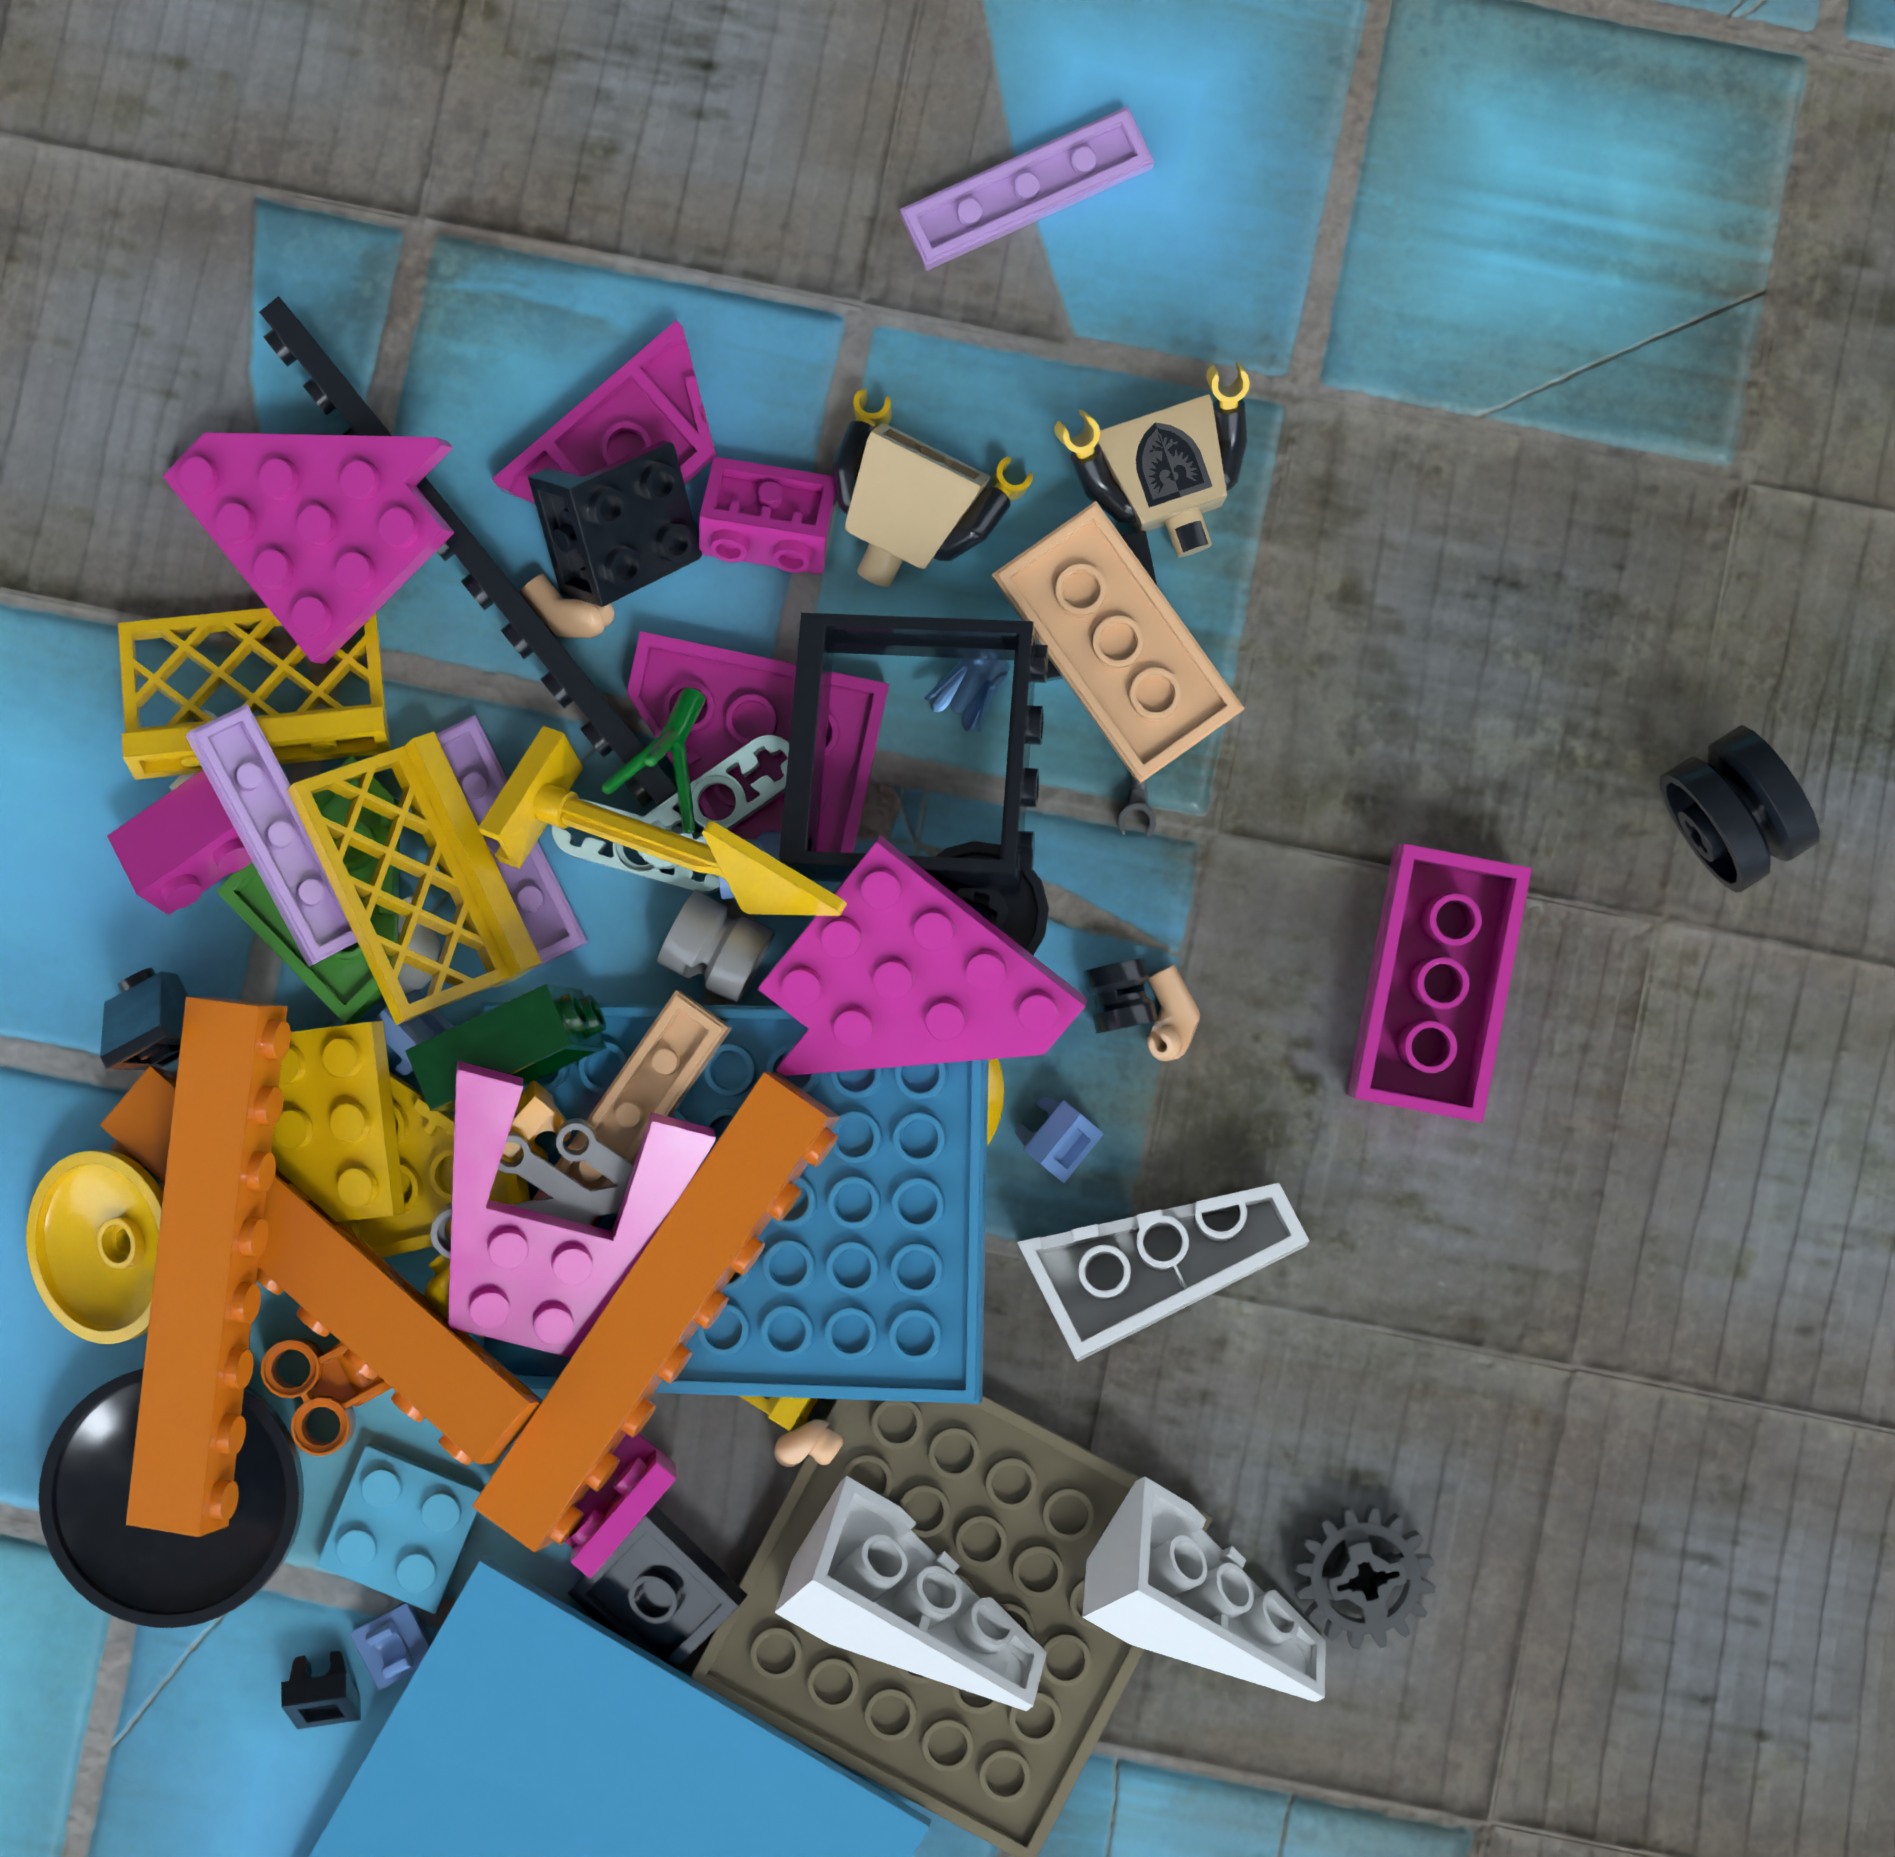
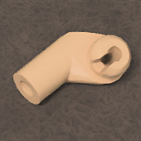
[519,574,615,639]
[1147,964,1200,1061]
[774,1419,843,1467]

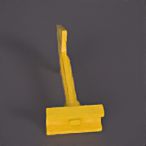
[478,726,847,916]

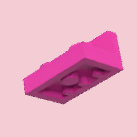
[699,456,837,574]
[565,1433,677,1579]

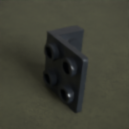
[528,440,702,607]

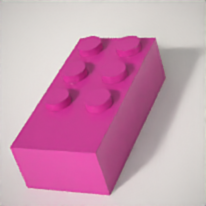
[1346,844,1532,1123]

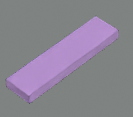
[900,106,1154,271]
[185,704,357,967]
[436,715,589,971]

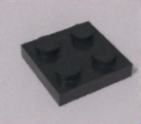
[567,1504,748,1668]

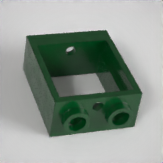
[405,984,607,1111]

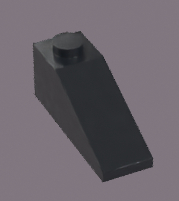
[100,967,189,1070]

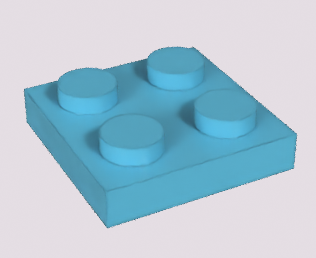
[316,1443,483,1614]

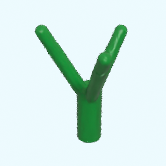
[602,687,706,834]

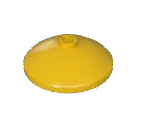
[26,1150,163,1344]

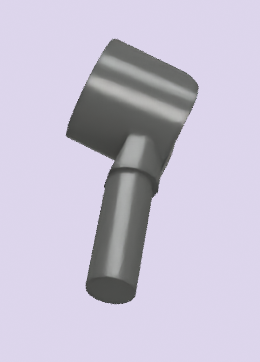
[1117,776,1156,838]

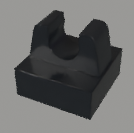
[281,1651,361,1729]

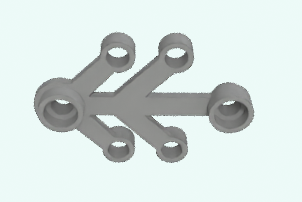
[431,1118,685,1258]

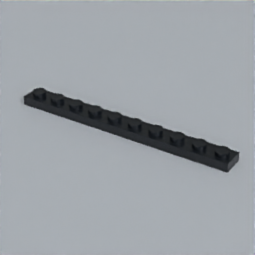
[259,296,677,807]

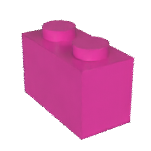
[107,770,252,915]

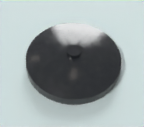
[38,1368,304,1628]

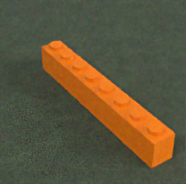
[126,997,291,1537]
[100,1066,543,1466]
[472,1072,840,1553]

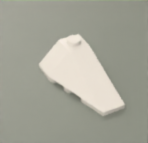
[774,1476,1047,1711]
[1082,1476,1326,1702]

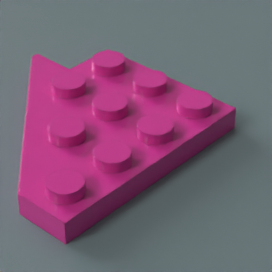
[162,432,455,664]
[627,631,889,853]
[758,835,1088,1076]

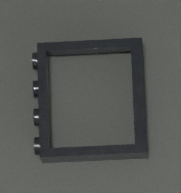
[779,612,1048,890]

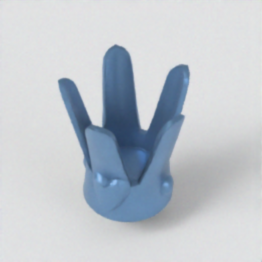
[924,658,1011,733]

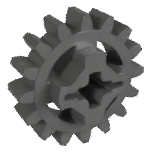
[1293,1504,1436,1649]

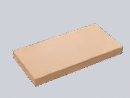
[991,501,1245,784]

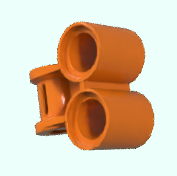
[260,1338,392,1456]

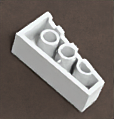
[1017,1183,1309,1362]

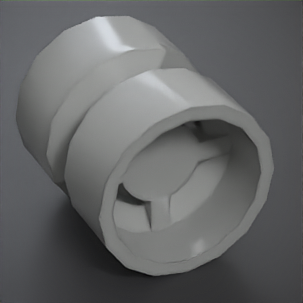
[657,889,775,1004]

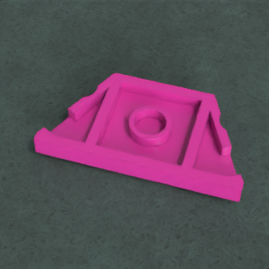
[492,320,717,504]

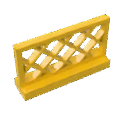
[118,608,391,780]
[287,731,542,1025]

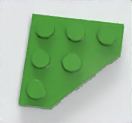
[216,755,400,1025]

